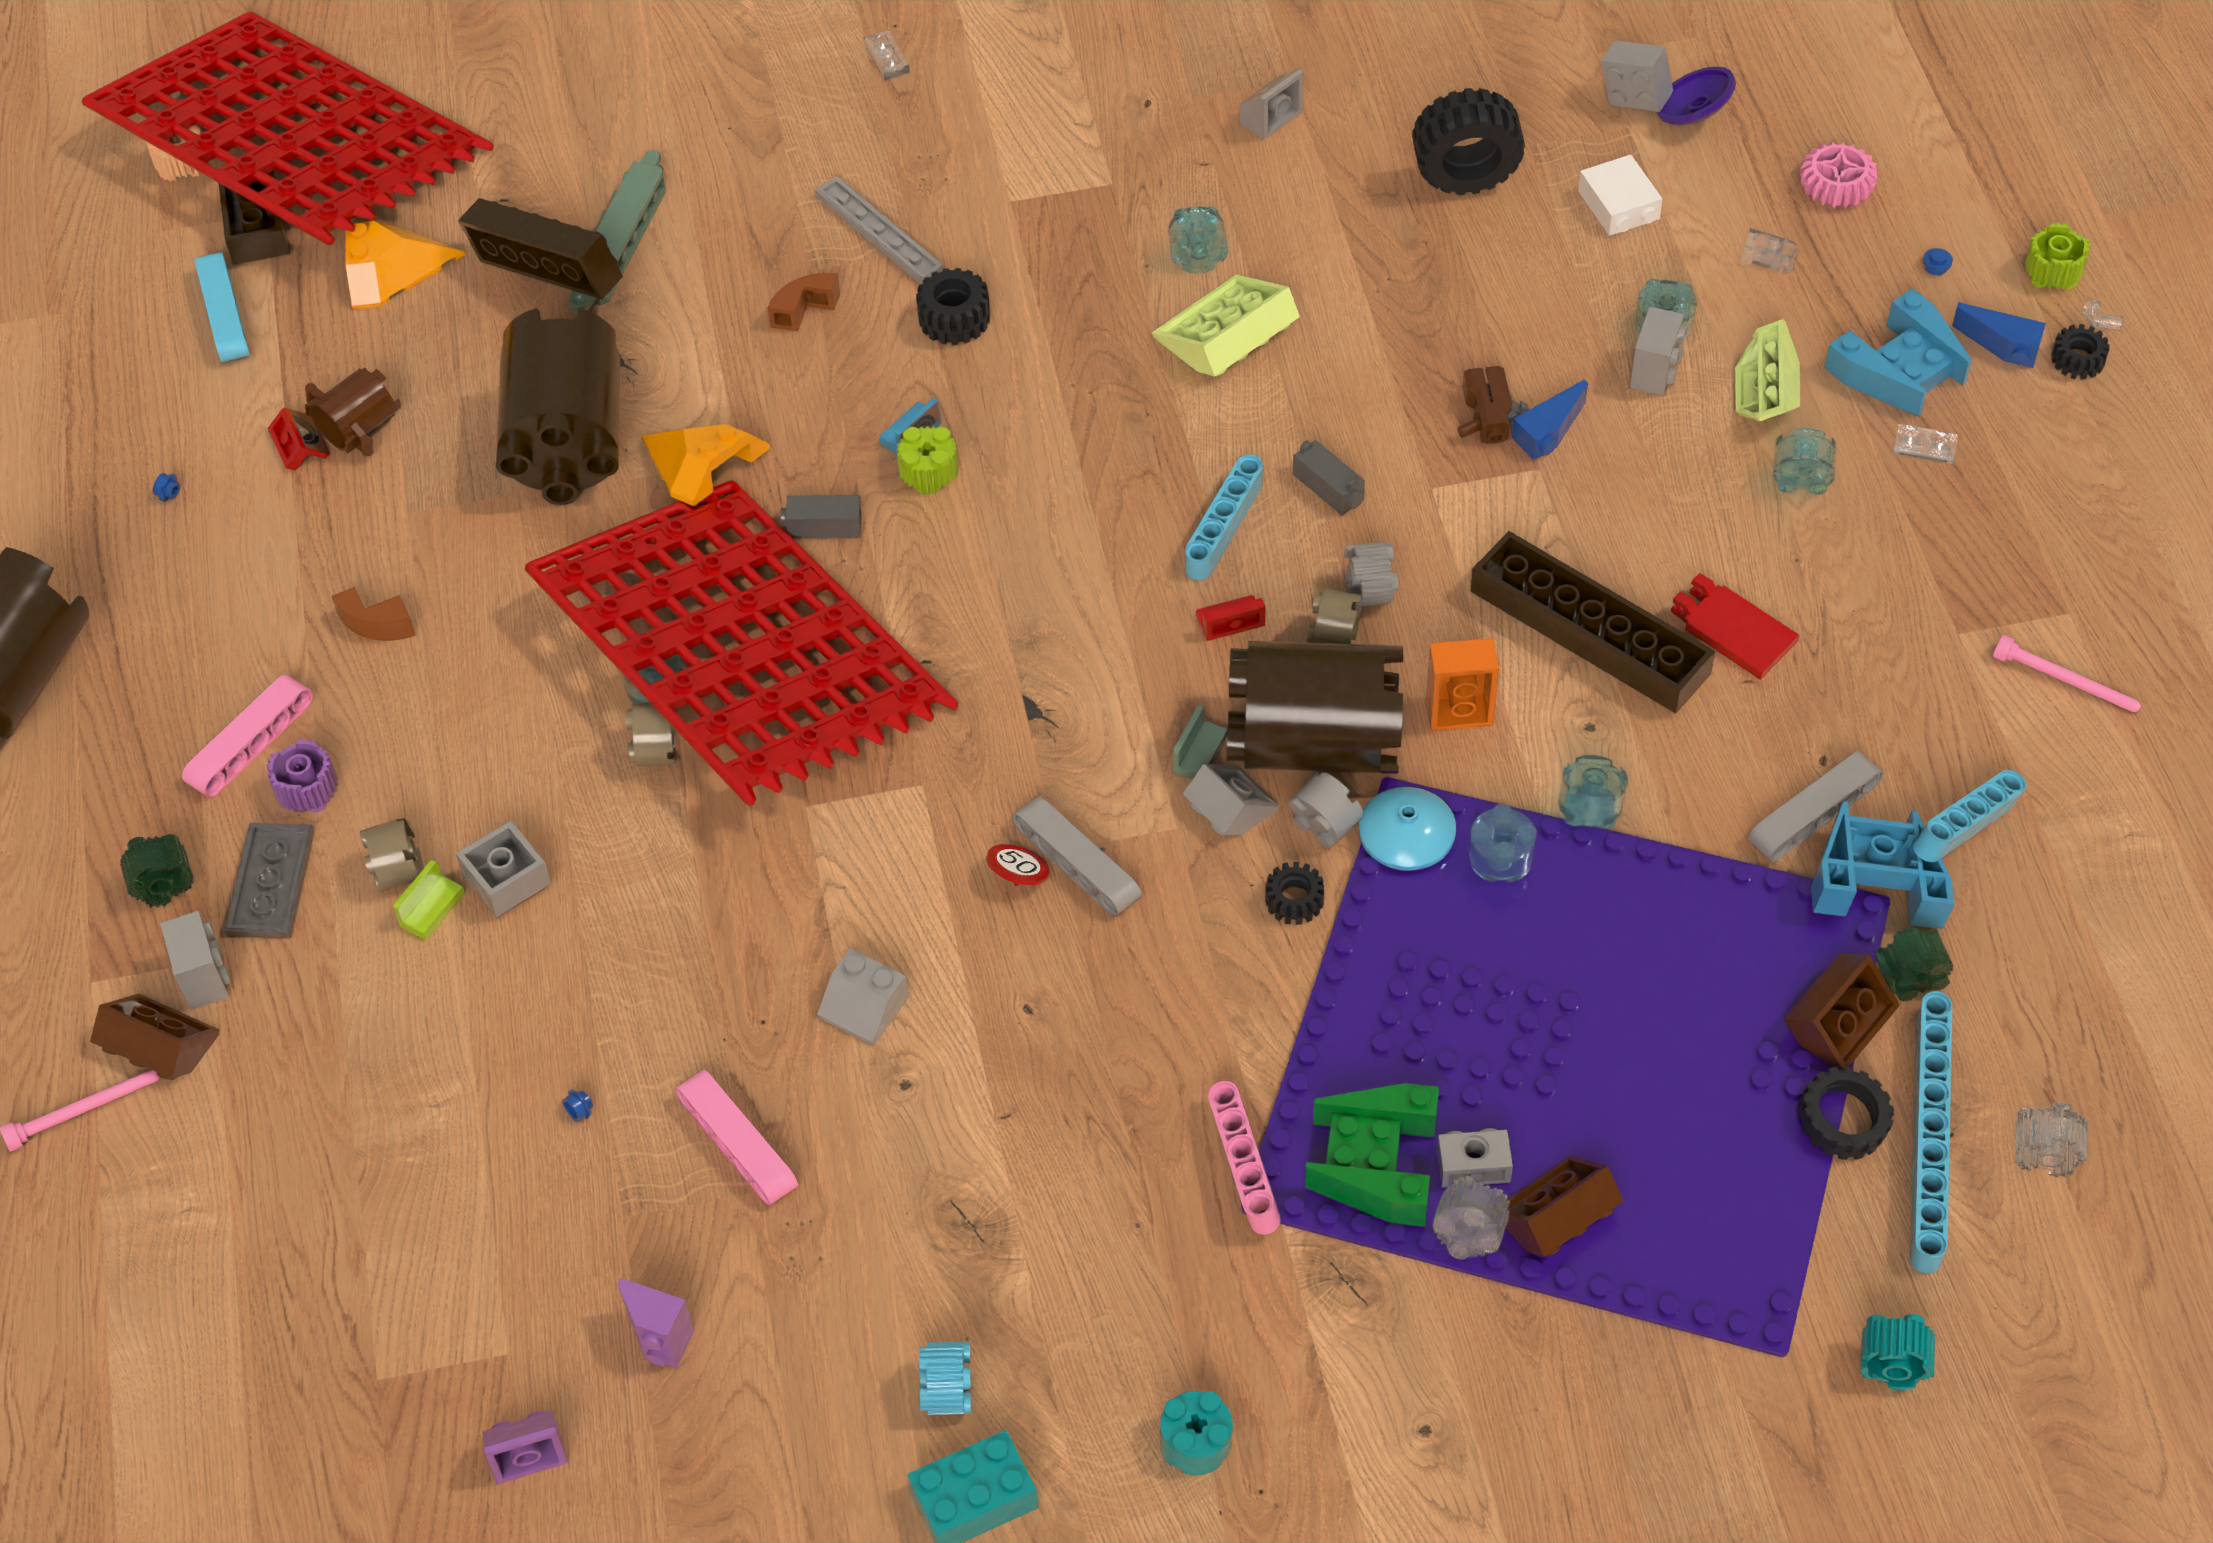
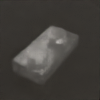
[864,30,910,81]
[1893,424,1959,464]

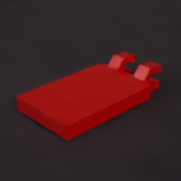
[1671,573,1799,680]

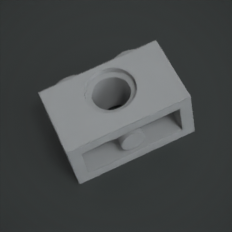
[1437,1128,1513,1188]

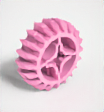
[1799,141,1878,209]

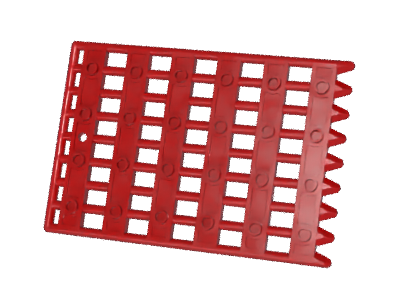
[82,11,494,245]
[525,480,958,806]

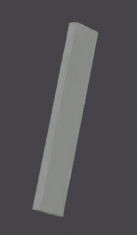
[815,176,945,285]

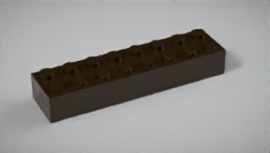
[1470,531,1715,714]

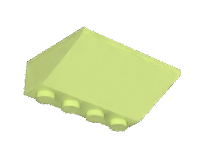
[1152,274,1300,376]

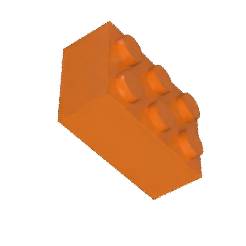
[1426,638,1499,731]

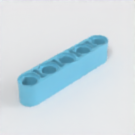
[194,251,250,363]
[1185,455,1263,580]
[1913,770,2026,862]

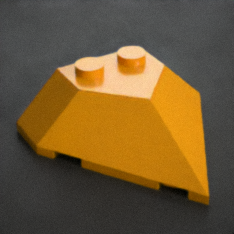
[345,220,465,309]
[641,424,770,506]

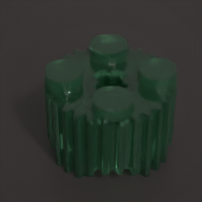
[120,834,194,908]
[1875,926,1953,1001]

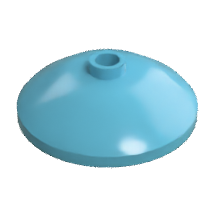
[1359,787,1456,871]

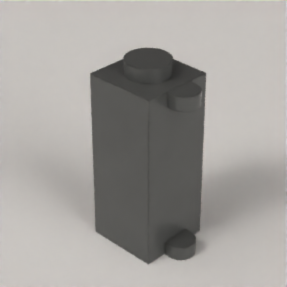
[1293,440,1365,515]
[781,495,862,538]

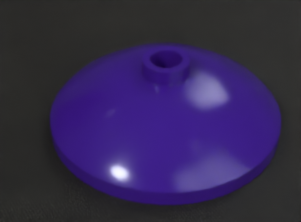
[1656,67,1736,125]

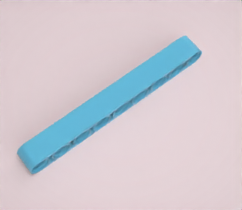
[1910,991,1952,1274]

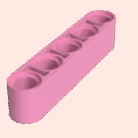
[182,675,313,798]
[675,1069,798,1206]
[1208,1081,1281,1235]

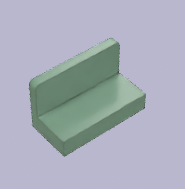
[1173,705,1227,780]

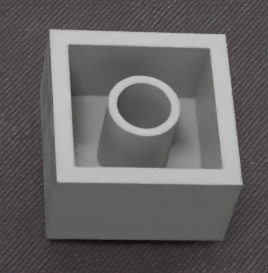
[1601,40,1673,112]
[1630,306,1687,396]
[456,820,551,918]
[160,911,231,1010]

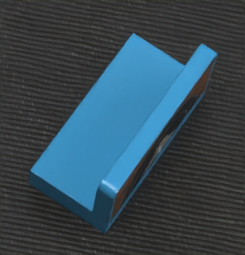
[879,398,941,455]

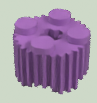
[266,738,338,813]

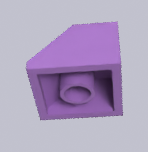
[618,1278,694,1368]
[483,1410,568,1484]

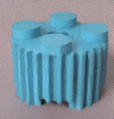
[919,1342,971,1415]

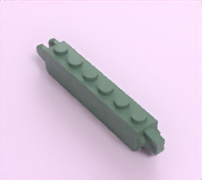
[568,150,666,312]

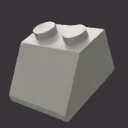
[1240,69,1303,140]
[1183,764,1280,836]
[817,948,909,1046]

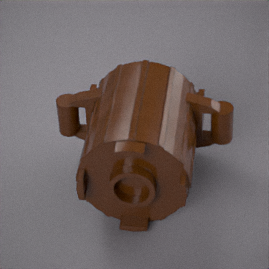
[305,367,401,456]

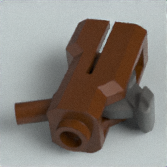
[1457,366,1529,444]

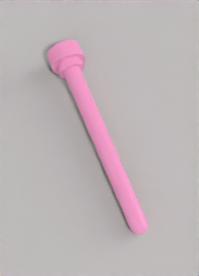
[1993,634,2141,712]
[0,1070,160,1152]

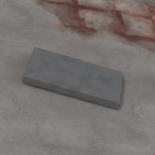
[225,823,314,938]

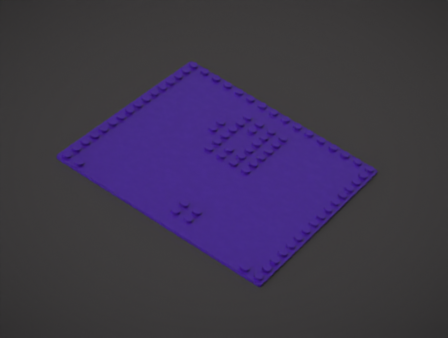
[1241,777,1890,1357]

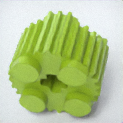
[2025,222,2090,289]
[897,426,959,495]

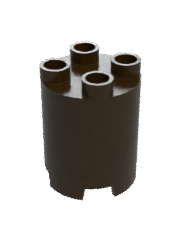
[496,308,620,505]
[0,547,89,743]
[1226,641,1404,774]

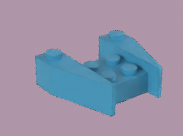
[1824,288,1972,416]
[1811,801,1955,929]

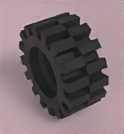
[2051,324,2110,380]
[1265,862,1325,925]

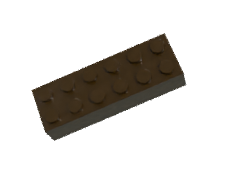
[458,198,623,300]

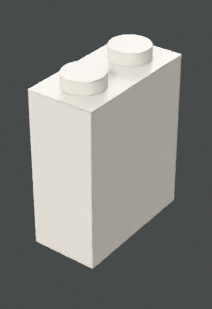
[1578,154,1663,236]

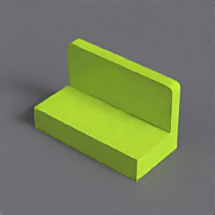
[393,860,465,940]

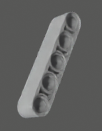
[1748,751,1884,862]
[1012,796,1142,916]

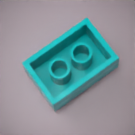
[907,1430,1039,1543]

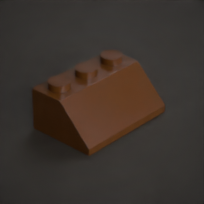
[1784,953,1900,1070]
[90,994,220,1080]
[1491,1155,1624,1257]

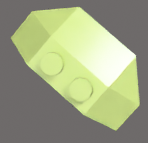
[1735,319,1800,421]

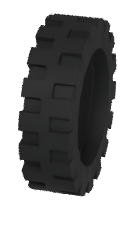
[1797,1067,1894,1160]

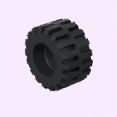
[916,268,990,345]

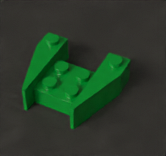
[1305,1083,1439,1227]

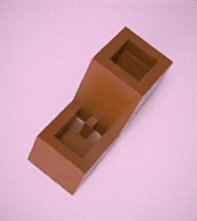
[767,273,840,331]
[331,587,415,641]

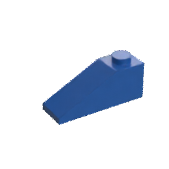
[1952,302,2046,368]
[1512,379,1588,460]

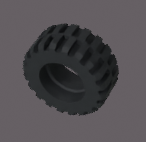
[1412,88,1525,195]

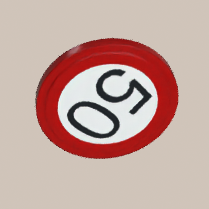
[986,844,1049,886]

